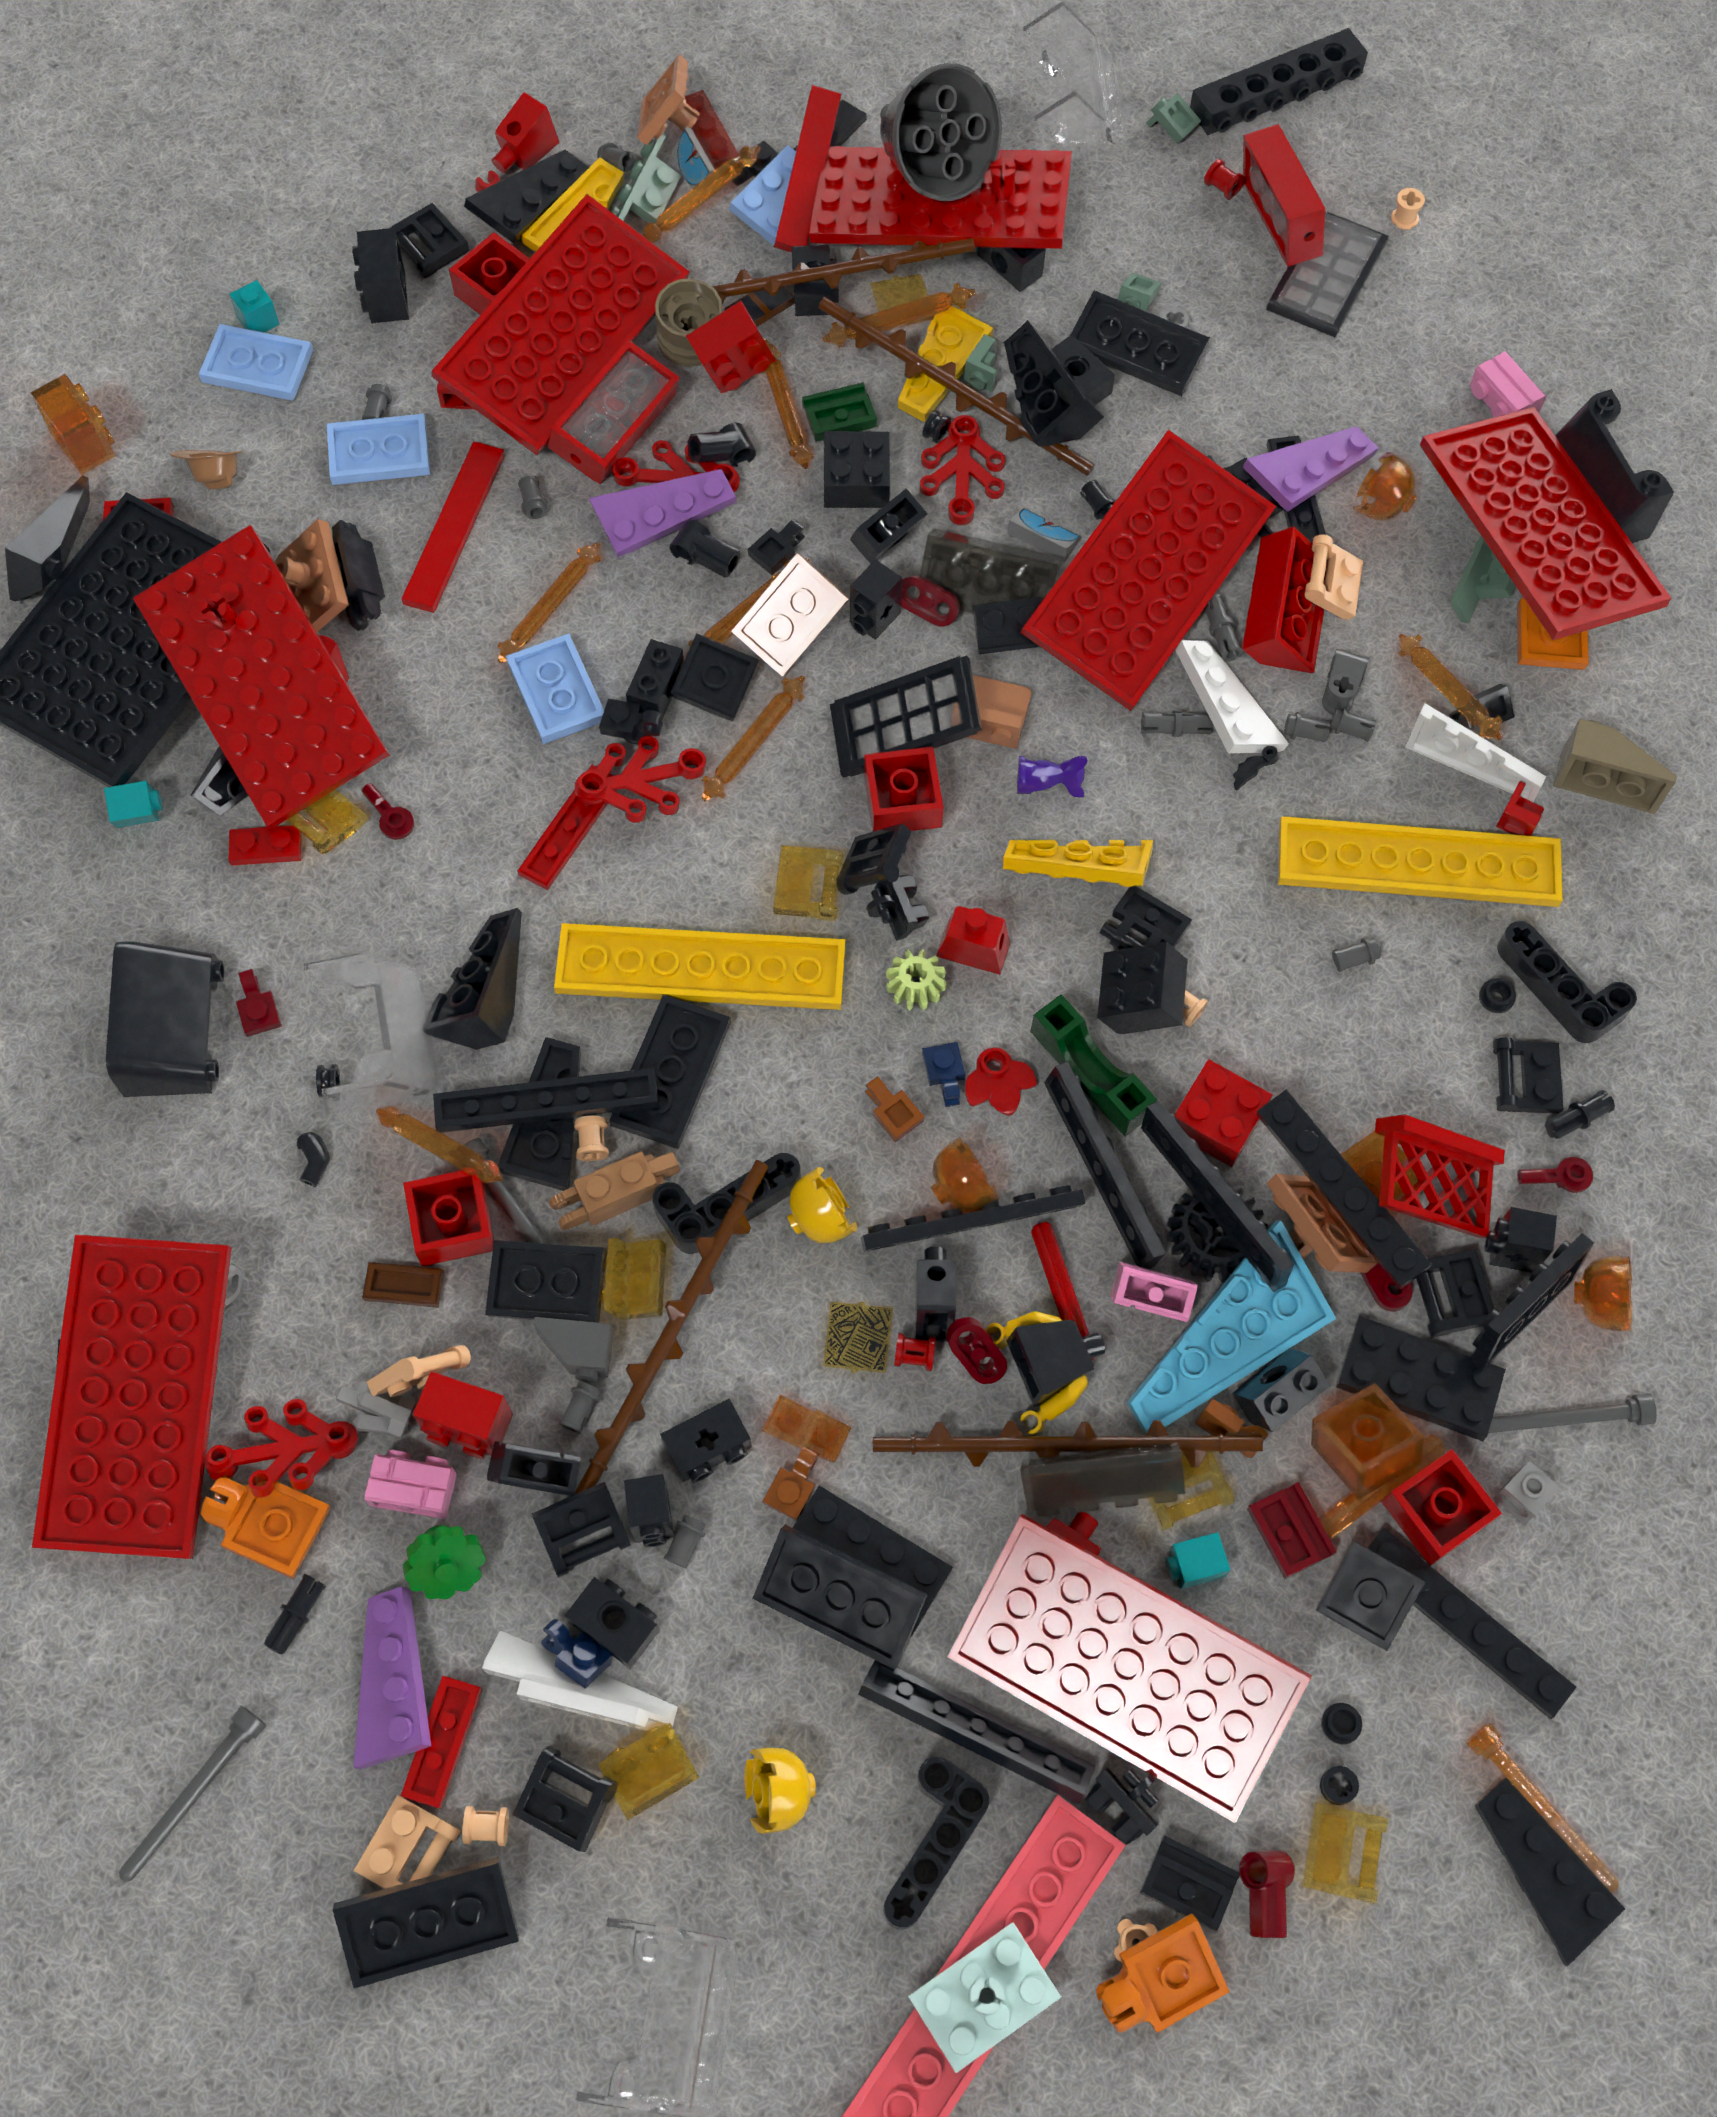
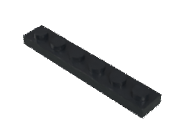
[1044,1062,1166,1269]
[433,1068,659,1133]
[1256,1089,1432,1290]
[1141,1101,1294,1292]
[861,1185,1085,1252]
[1367,1528,1577,1719]
[858,1660,1096,1805]

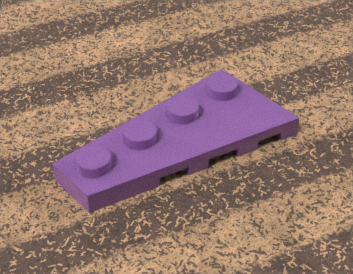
[1243,426,1379,512]
[589,469,737,557]
[353,1586,431,1769]

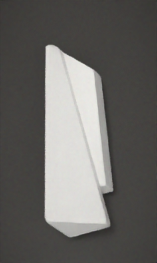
[482,1631,678,1737]

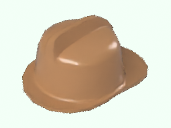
[170,450,242,489]

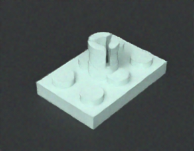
[908,1922,1061,2073]

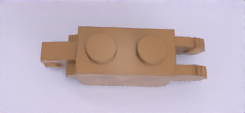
[549,1151,680,1230]

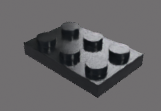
[485,1240,607,1323]

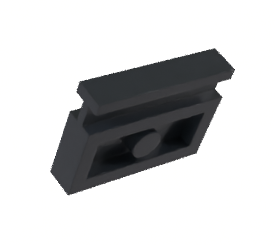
[973,597,1041,654]
[1139,1835,1240,1931]

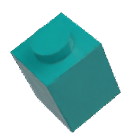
[229,280,280,333]
[104,781,163,828]
[1165,1532,1231,1589]

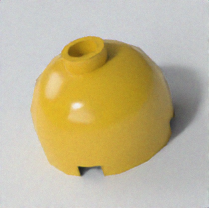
[787,1167,857,1243]
[744,1747,816,1834]

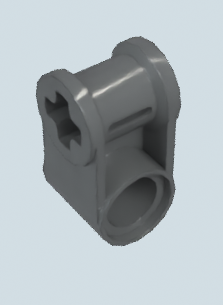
[1322,649,1369,715]

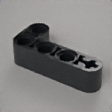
[1497,921,1637,1043]
[652,1153,801,1254]
[883,1757,989,1930]

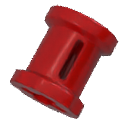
[1204,159,1245,200]
[894,1332,936,1371]

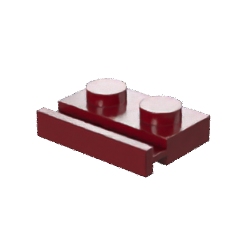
[1247,1482,1337,1579]

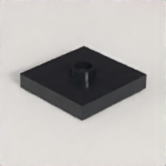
[670,633,759,722]
[1316,1540,1425,1651]

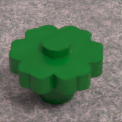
[402,1525,486,1599]

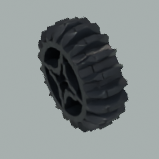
[1166,1183,1268,1283]

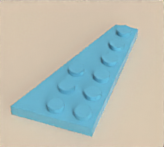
[1126,1220,1336,1435]

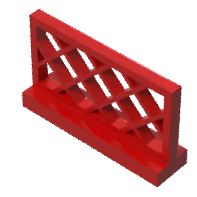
[1375,1114,1505,1238]

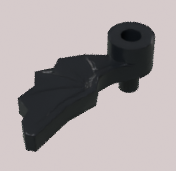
[1233,746,1278,790]

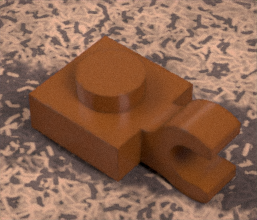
[865,1076,925,1142]
[1195,1398,1268,1458]
[762,1447,818,1521]

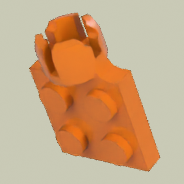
[1517,598,1589,670]
[201,1477,331,1580]
[1096,1914,1230,2033]

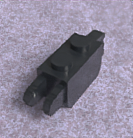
[332,520,385,631]

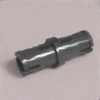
[1204,594,1243,661]
[1141,710,1213,737]

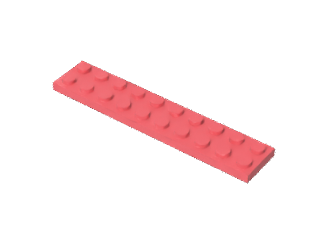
[842,1795,1126,2117]

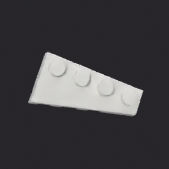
[1175,640,1289,753]
[1405,703,1546,802]

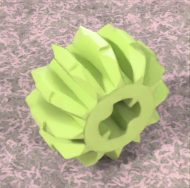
[886,949,946,1011]

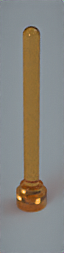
[1466,1722,1619,1893]

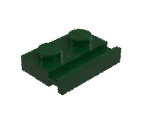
[802,382,877,442]

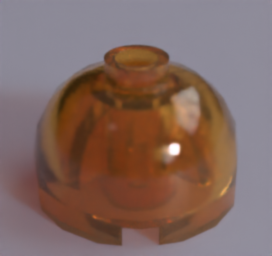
[1353,452,1416,521]
[931,1137,1001,1213]
[1574,1256,1632,1332]

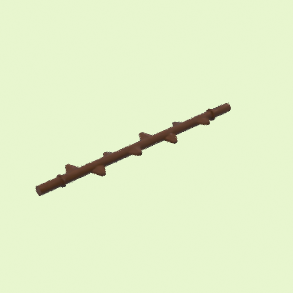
[711,238,975,304]
[818,297,1095,476]
[574,1160,769,1495]
[873,1420,1263,1468]

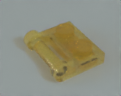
[287,789,367,854]
[773,845,844,921]
[1134,1452,1235,1531]
[1302,1803,1389,1904]

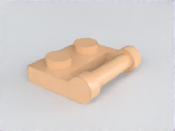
[1304,534,1363,620]
[367,1345,471,1397]
[354,1795,461,1889]

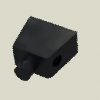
[915,1247,956,1342]

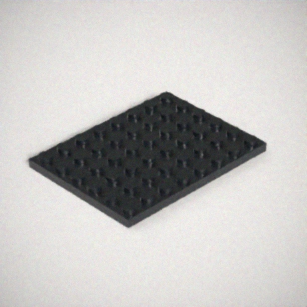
[0,492,221,787]

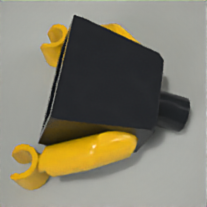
[986,1311,1105,1434]

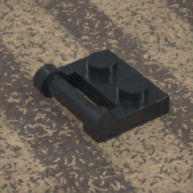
[390,203,469,279]
[836,823,911,895]
[1493,1037,1564,1114]
[1416,1249,1495,1338]
[532,1482,631,1578]
[512,1746,618,1852]

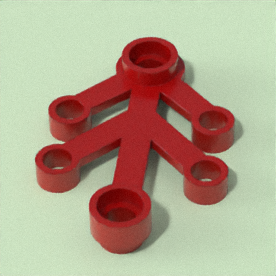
[920,415,1006,525]
[612,440,740,492]
[575,736,706,823]
[204,1399,358,1498]

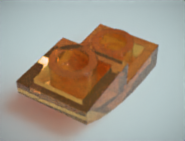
[761,1395,851,1463]

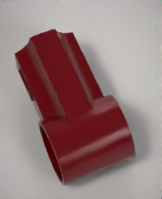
[1239,1850,1295,1938]

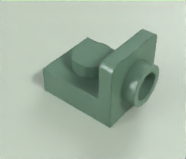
[1146,92,1201,144]
[1117,272,1161,311]
[964,334,997,393]

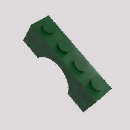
[1030,994,1158,1137]

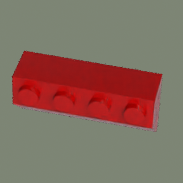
[1242,526,1328,673]

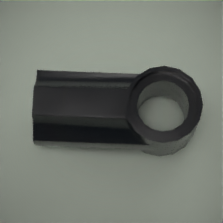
[687,422,756,467]
[669,520,740,578]

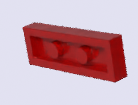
[400,1675,483,1809]

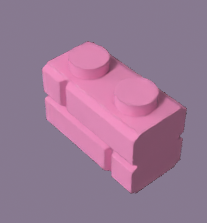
[1470,351,1546,418]
[1110,1261,1198,1322]
[364,1450,457,1519]

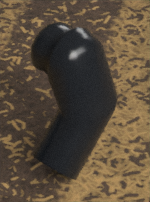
[297,1132,330,1187]

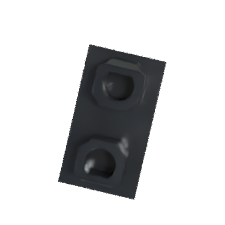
[866,875,929,941]
[1085,1767,1159,1845]

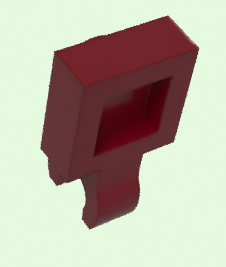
[236,969,282,1037]

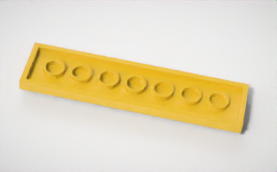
[1278,816,1563,907]
[554,923,846,1010]

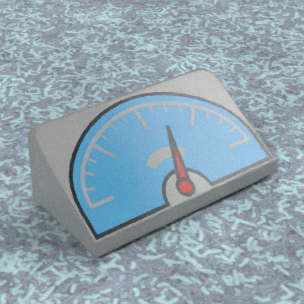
[671,126,716,197]
[1007,508,1081,562]

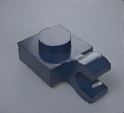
[922,1042,965,1107]
[541,1619,613,1689]

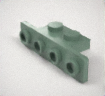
[611,133,681,225]
[1451,536,1515,623]

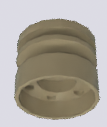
[655,279,723,367]

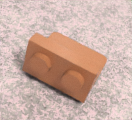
[951,675,1032,749]

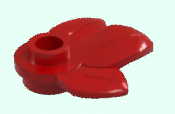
[965,1047,1037,1116]

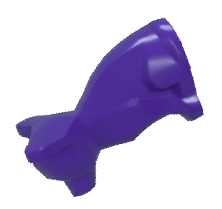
[1017,756,1088,798]

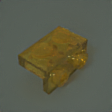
[602,1238,666,1320]
[598,1723,699,1821]

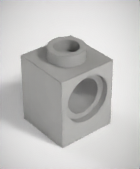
[1494,1460,1560,1525]

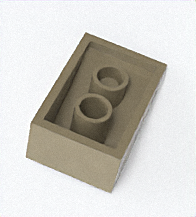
[1553,719,1677,815]

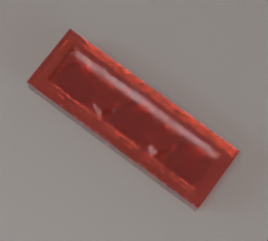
[684,90,739,169]

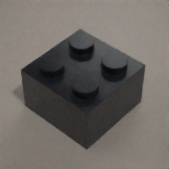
[352,228,409,324]
[824,431,890,508]
[1097,942,1188,1034]

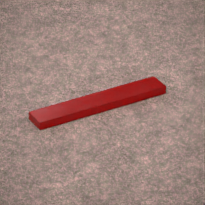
[774,85,841,252]
[401,441,505,613]

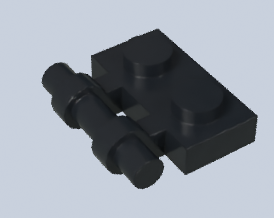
[1099,886,1192,949]

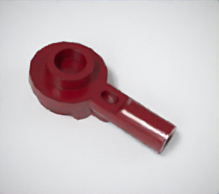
[361,783,414,840]
[1517,1157,1594,1193]

